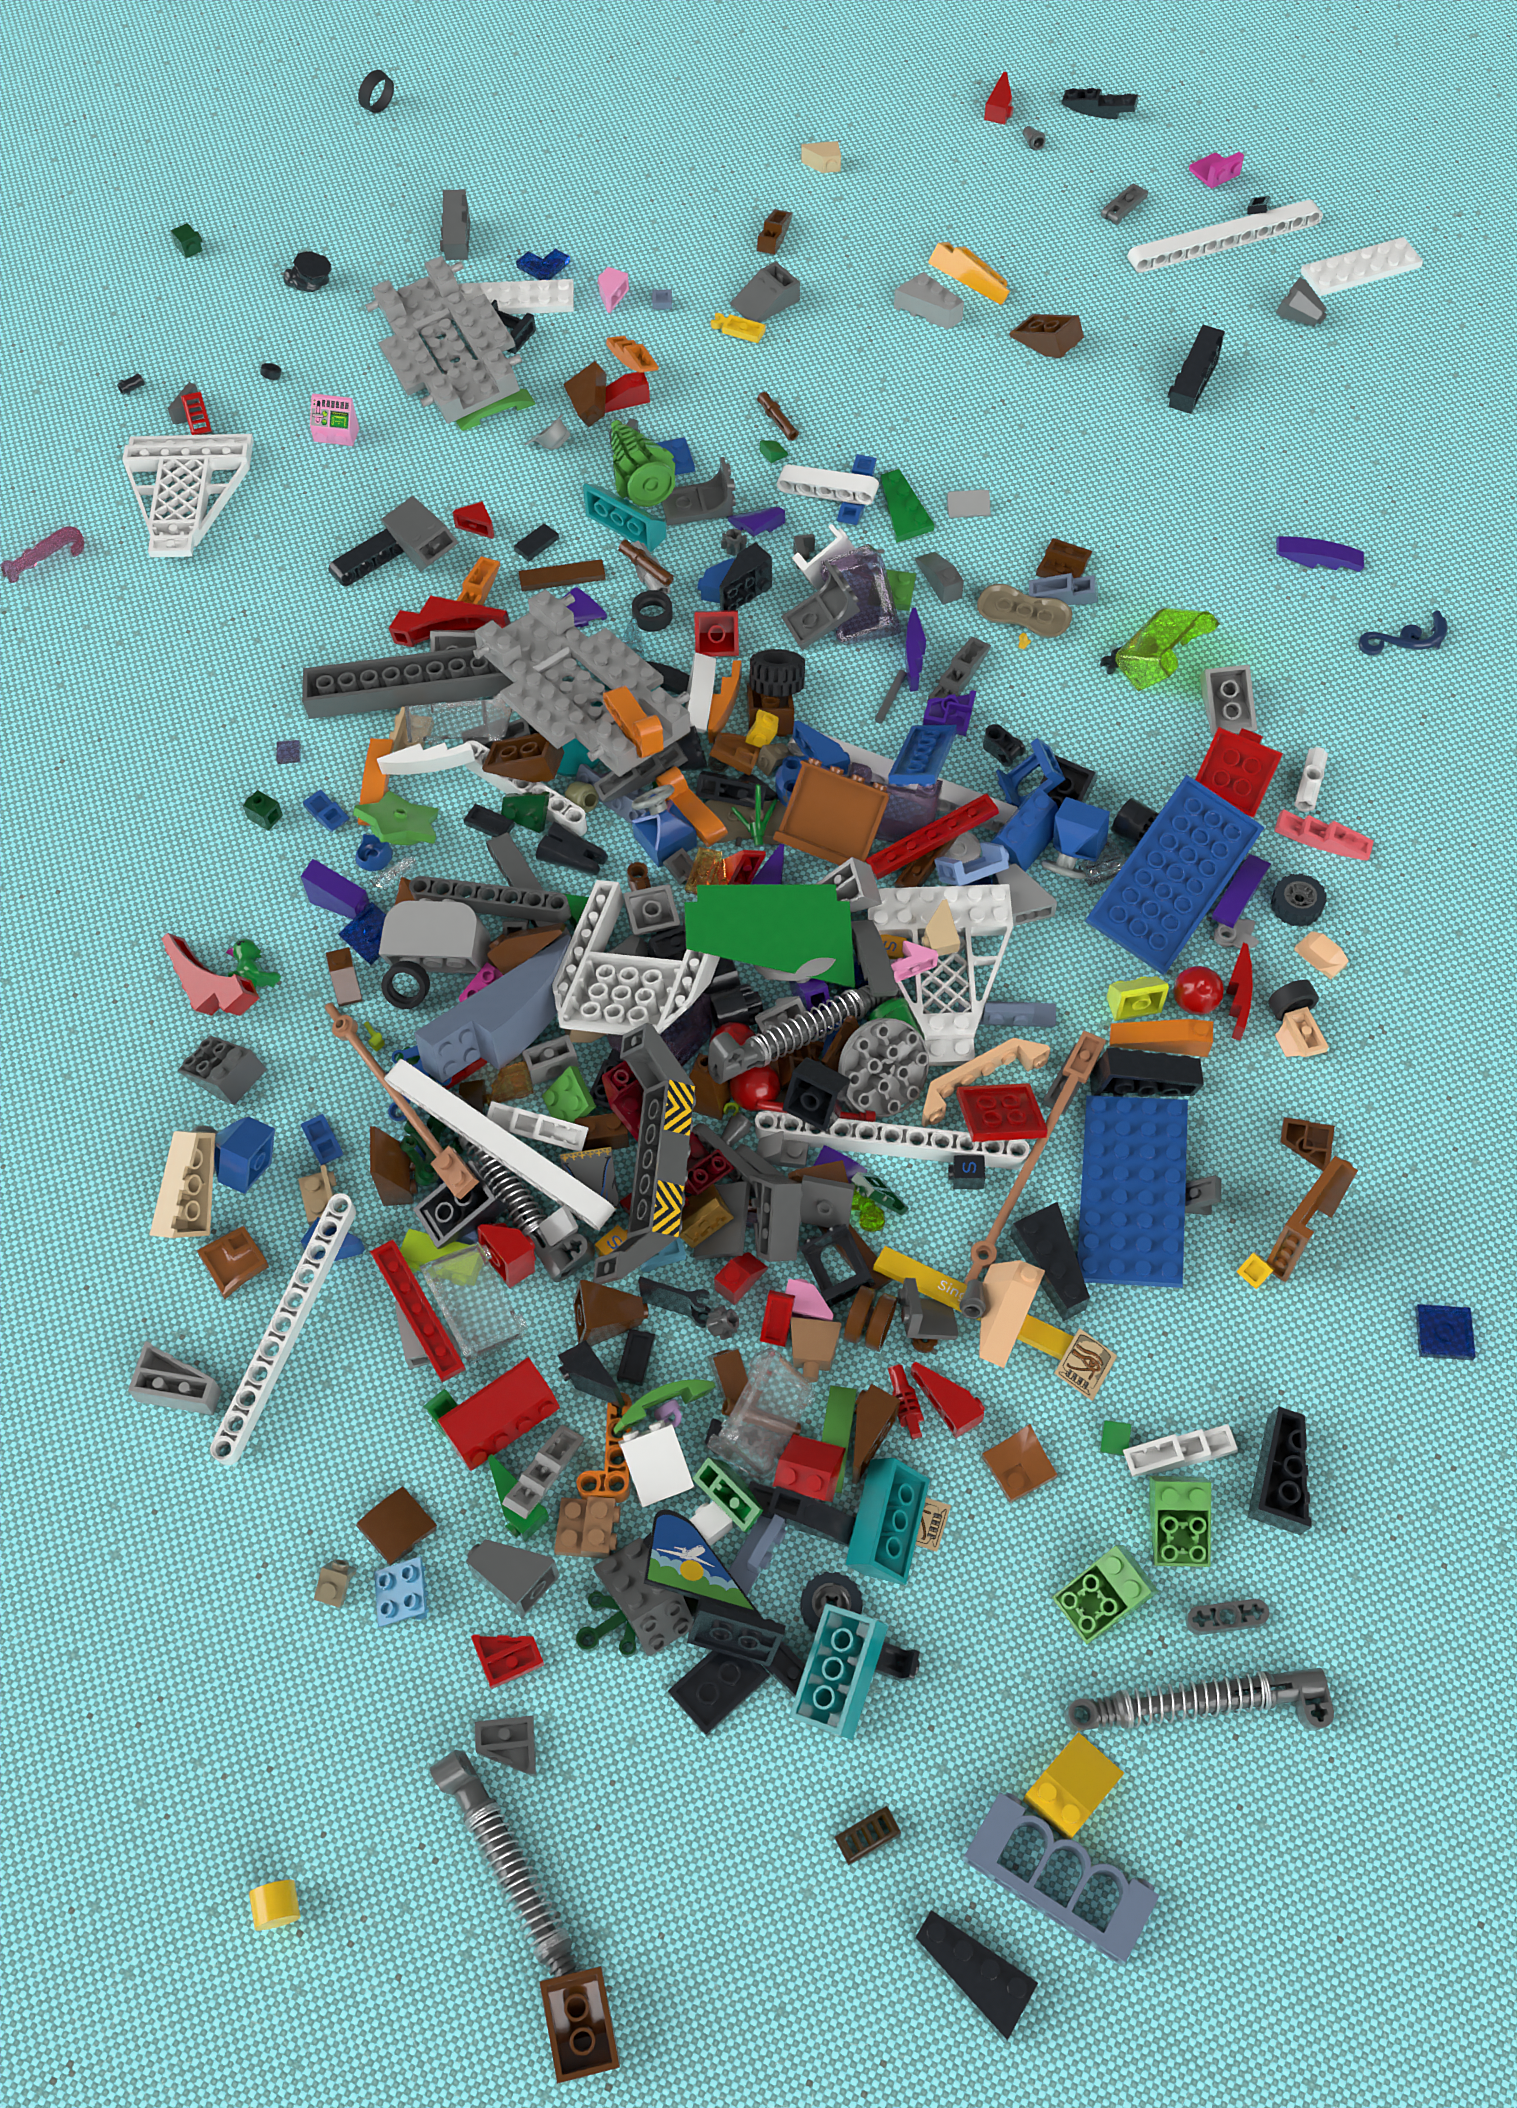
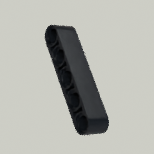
[328,528,404,586]

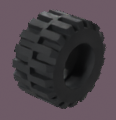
[749,649,805,697]

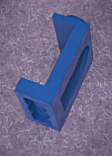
[996,738,1065,808]

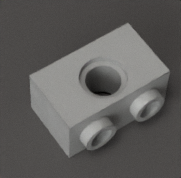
[522,1035,579,1085]

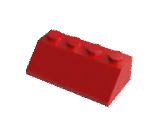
[437,1357,560,1472]

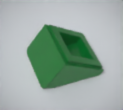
[760,440,788,464]
[1100,1420,1132,1456]

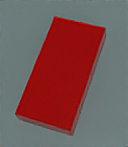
[760,1290,795,1347]

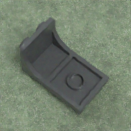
[661,457,736,526]
[781,560,860,651]
[593,1537,694,1656]

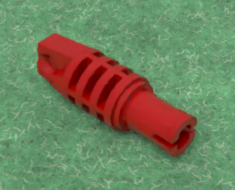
[888,1364,924,1440]

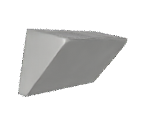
[947,490,991,518]

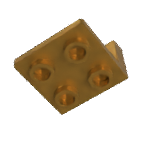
[679,1184,734,1248]

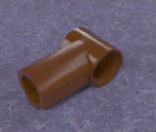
[627,862,651,892]

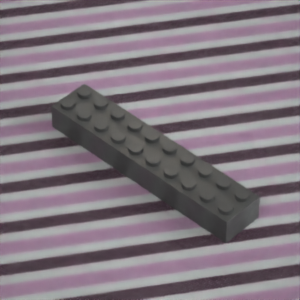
[302,646,513,719]

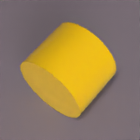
[249,1879,301,1931]

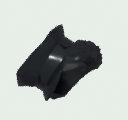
[283,251,332,292]

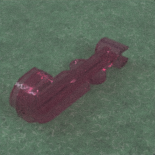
[0,526,85,583]

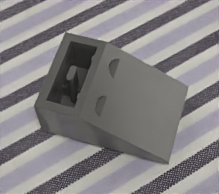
[730,261,800,323]
[380,496,459,572]
[177,1035,267,1105]

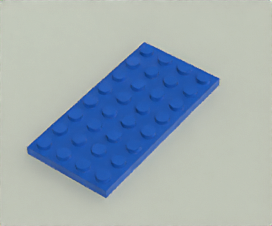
[1085,775,1265,976]
[1077,1095,1188,1288]

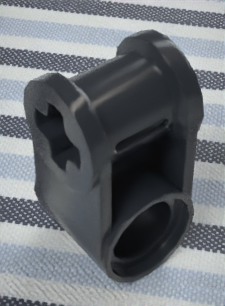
[982,724,1026,767]

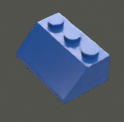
[989,788,1058,872]

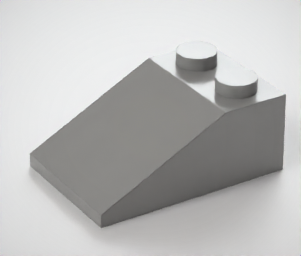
[1200,664,1257,736]

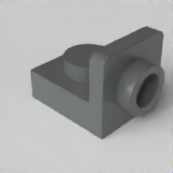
[793,534,815,570]

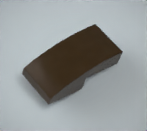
[459,1079,487,1117]

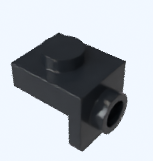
[874,1642,920,1682]

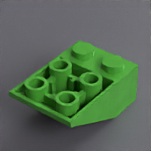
[1149,1476,1211,1567]
[1052,1545,1159,1645]

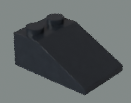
[1040,755,1098,810]
[413,1160,510,1249]

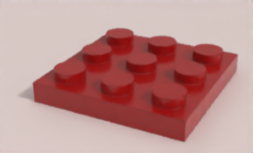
[1195,727,1284,818]
[956,1083,1048,1142]

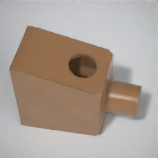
[791,1317,841,1383]

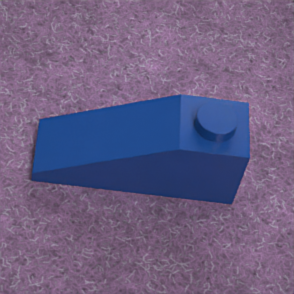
[793,720,850,775]

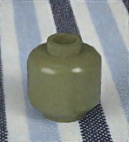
[565,781,599,813]

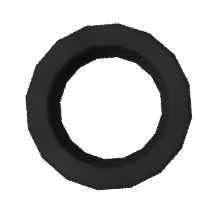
[632,590,673,632]
[381,961,430,1009]
[1268,980,1319,1021]

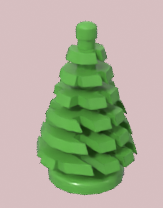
[611,420,675,507]

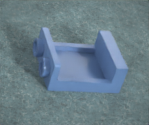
[934,842,1009,886]

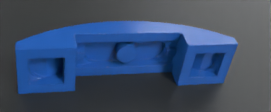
[837,454,877,525]

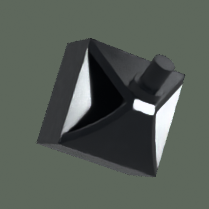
[782,1057,851,1132]

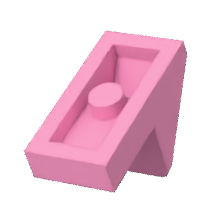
[891,941,938,983]

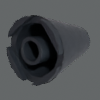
[676,725,708,771]

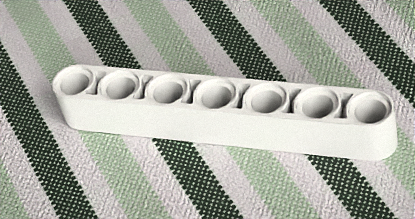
[464,741,587,836]

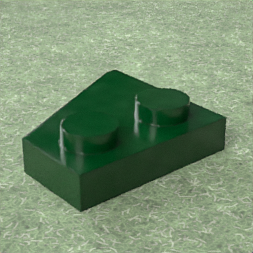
[501,791,550,834]
[851,1172,909,1216]

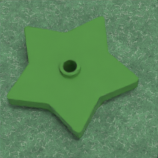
[353,791,439,845]

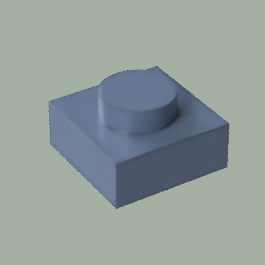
[652,289,672,310]

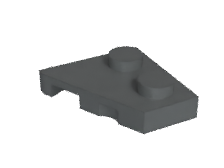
[475,1715,537,1776]

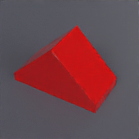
[453,501,494,539]

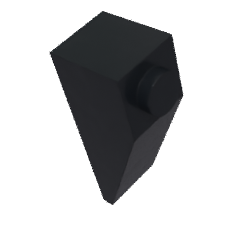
[696,771,767,810]
[557,1340,625,1407]

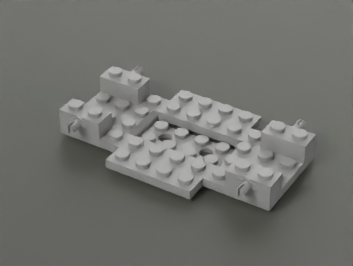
[365,256,522,424]
[473,589,690,777]

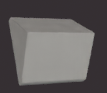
[623,884,681,936]

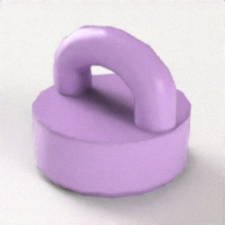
[654,1399,682,1428]

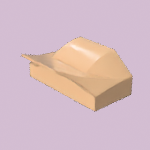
[1294,931,1348,980]
[1275,1007,1329,1057]

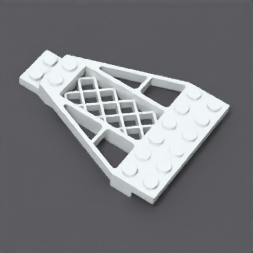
[122,434,254,557]
[867,884,1013,1066]

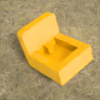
[745,710,779,748]

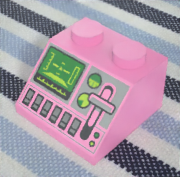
[310,393,359,446]

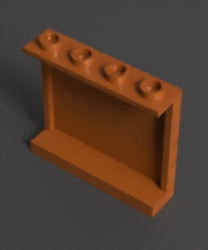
[773,757,892,866]
[1266,1156,1358,1283]

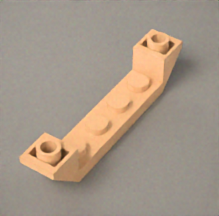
[921,1038,1050,1127]

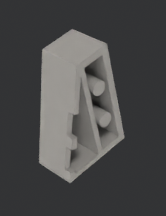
[894,272,964,329]
[816,857,882,913]
[128,1341,222,1415]

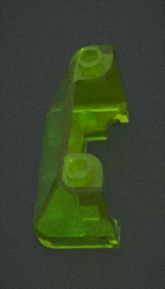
[1115,608,1220,692]

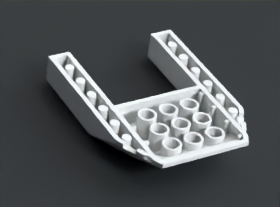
[552,880,720,1035]

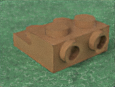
[554,1496,621,1559]

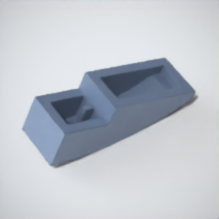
[1029,573,1098,605]

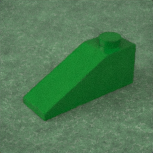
[488,1454,550,1542]
[692,1457,763,1533]

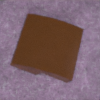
[1036,538,1093,579]
[356,1486,437,1566]

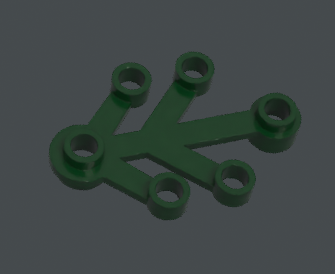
[399,1115,465,1186]
[576,1591,637,1658]

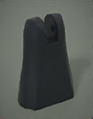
[536,821,608,875]

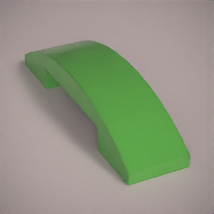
[455,389,535,431]
[613,1379,716,1434]
[821,1385,857,1494]

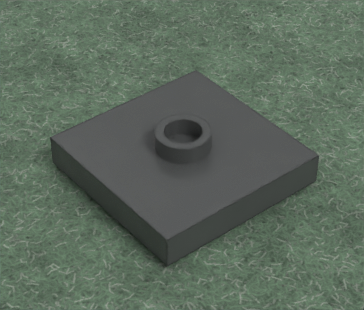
[800,1175,855,1228]

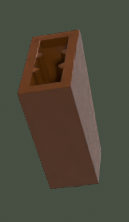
[563,361,607,427]
[707,1347,758,1423]

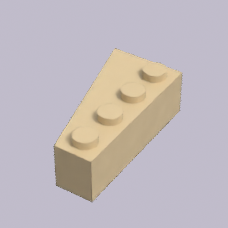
[149,1131,215,1238]

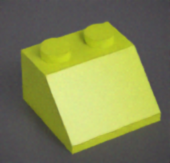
[1107,976,1169,1021]

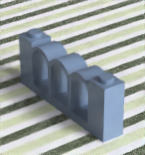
[962,1792,1160,1966]

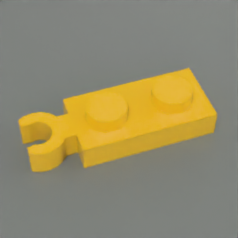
[711,313,766,343]

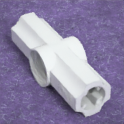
[1294,747,1328,813]

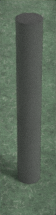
[875,670,907,724]

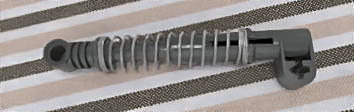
[708,983,901,1084]
[1065,1668,1334,1732]

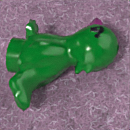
[226,938,281,989]

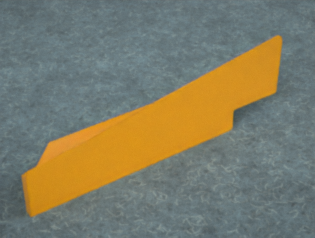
[928,242,1010,305]

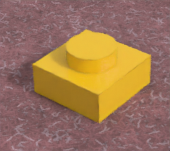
[1236,1252,1275,1289]

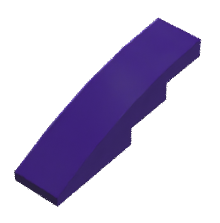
[1276,536,1364,572]
[905,607,926,692]
[1211,854,1271,928]

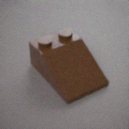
[1009,314,1084,358]
[747,682,794,737]
[482,733,565,783]
[487,923,566,975]
[370,1126,418,1206]
[852,1383,900,1485]
[539,1966,620,2084]

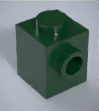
[171,223,203,258]
[242,790,283,831]

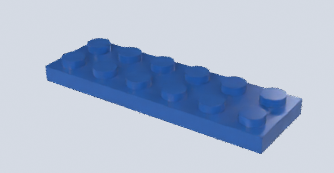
[888,725,957,787]

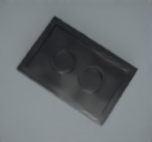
[668,1650,770,1737]

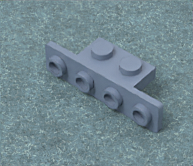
[575,764,649,824]
[958,1000,1056,1027]
[728,1514,787,1595]

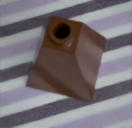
[688,1053,732,1121]
[573,1280,648,1347]

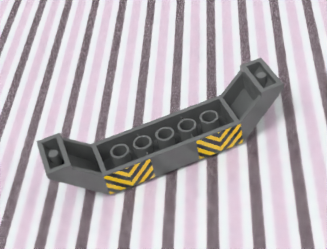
[593,1023,696,1285]

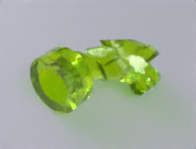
[851,1184,885,1232]

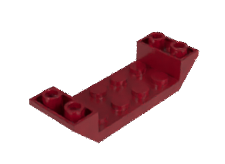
[602,1060,734,1196]

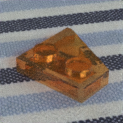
[684,847,727,895]
[486,1061,534,1106]

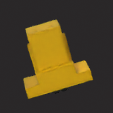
[1018,633,1031,649]

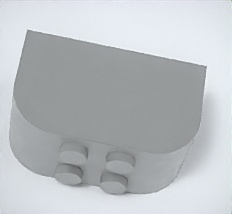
[379,898,491,974]

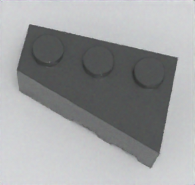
[440,189,471,260]
[749,1174,803,1262]

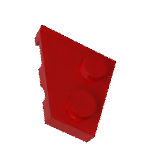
[471,1634,545,1690]

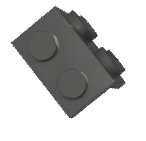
[897,1278,959,1340]

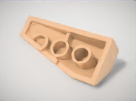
[979,1260,1045,1368]

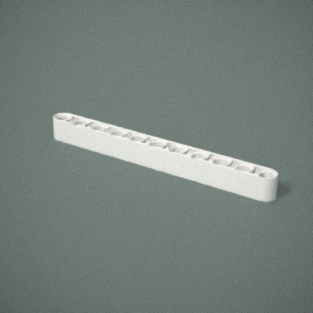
[1127,200,1323,273]
[787,733,1018,833]
[384,1059,615,1230]
[755,1110,1030,1170]
[210,1193,356,1466]

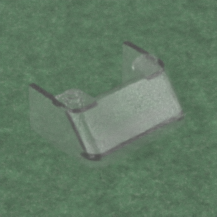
[404,699,513,745]

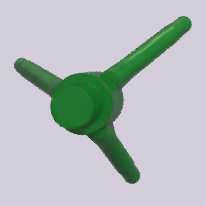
[731,784,778,847]

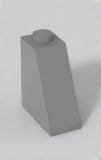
[992,864,1057,926]
[394,1301,461,1369]

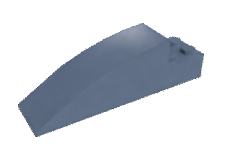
[414,935,571,1083]

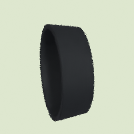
[358,69,394,113]

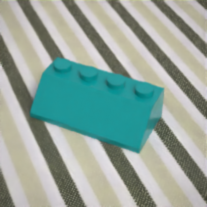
[583,483,667,552]
[845,1458,930,1585]
[789,1603,888,1741]

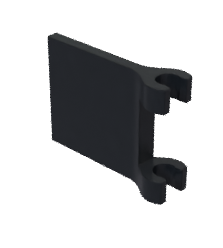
[638,1276,711,1328]

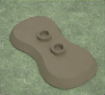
[977,584,1072,638]
[704,800,787,845]

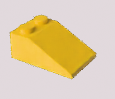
[1023,1732,1124,1840]

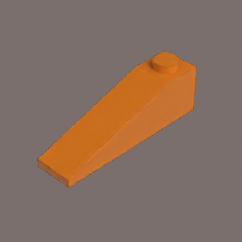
[1109,1019,1213,1057]

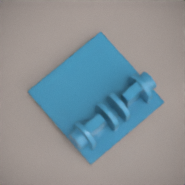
[374,1556,429,1627]

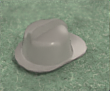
[524,414,570,450]

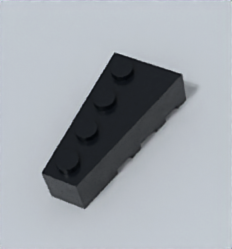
[1167,324,1225,414]
[1089,1047,1204,1097]
[1010,1202,1090,1321]
[1247,1406,1312,1535]
[913,1910,1038,2043]

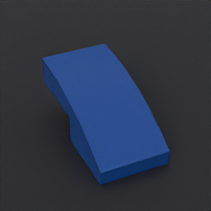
[303,789,350,832]
[300,1114,344,1165]

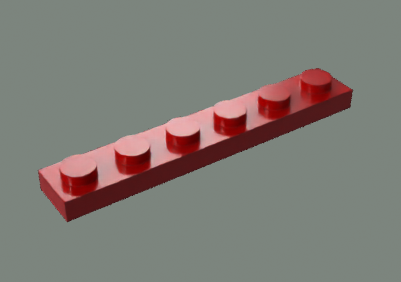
[865,793,999,880]
[370,1239,466,1383]

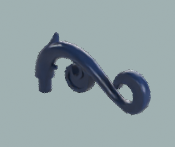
[1358,610,1448,656]

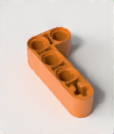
[603,685,664,759]
[655,766,728,847]
[576,1392,633,1503]

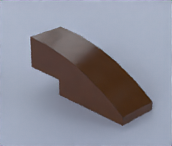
[757,209,793,255]

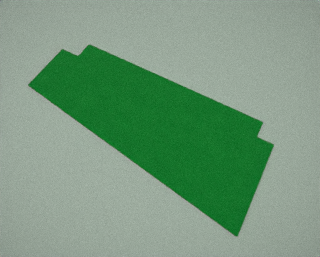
[684,884,855,988]

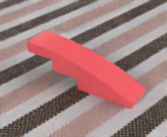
[1274,809,1374,861]

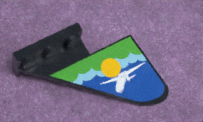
[644,1509,786,1667]

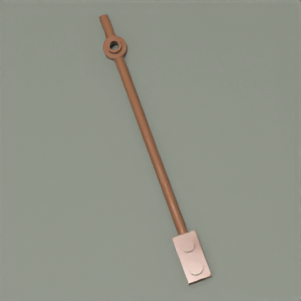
[325,1003,479,1200]
[963,1031,1106,1285]

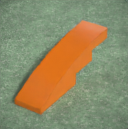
[606,336,659,373]
[456,556,500,631]
[708,660,742,743]
[358,738,394,826]

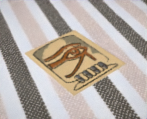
[1054,1328,1117,1401]
[915,1498,951,1552]

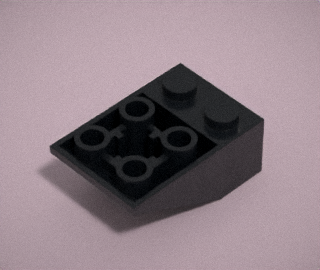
[719,542,772,610]

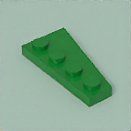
[880,469,935,543]

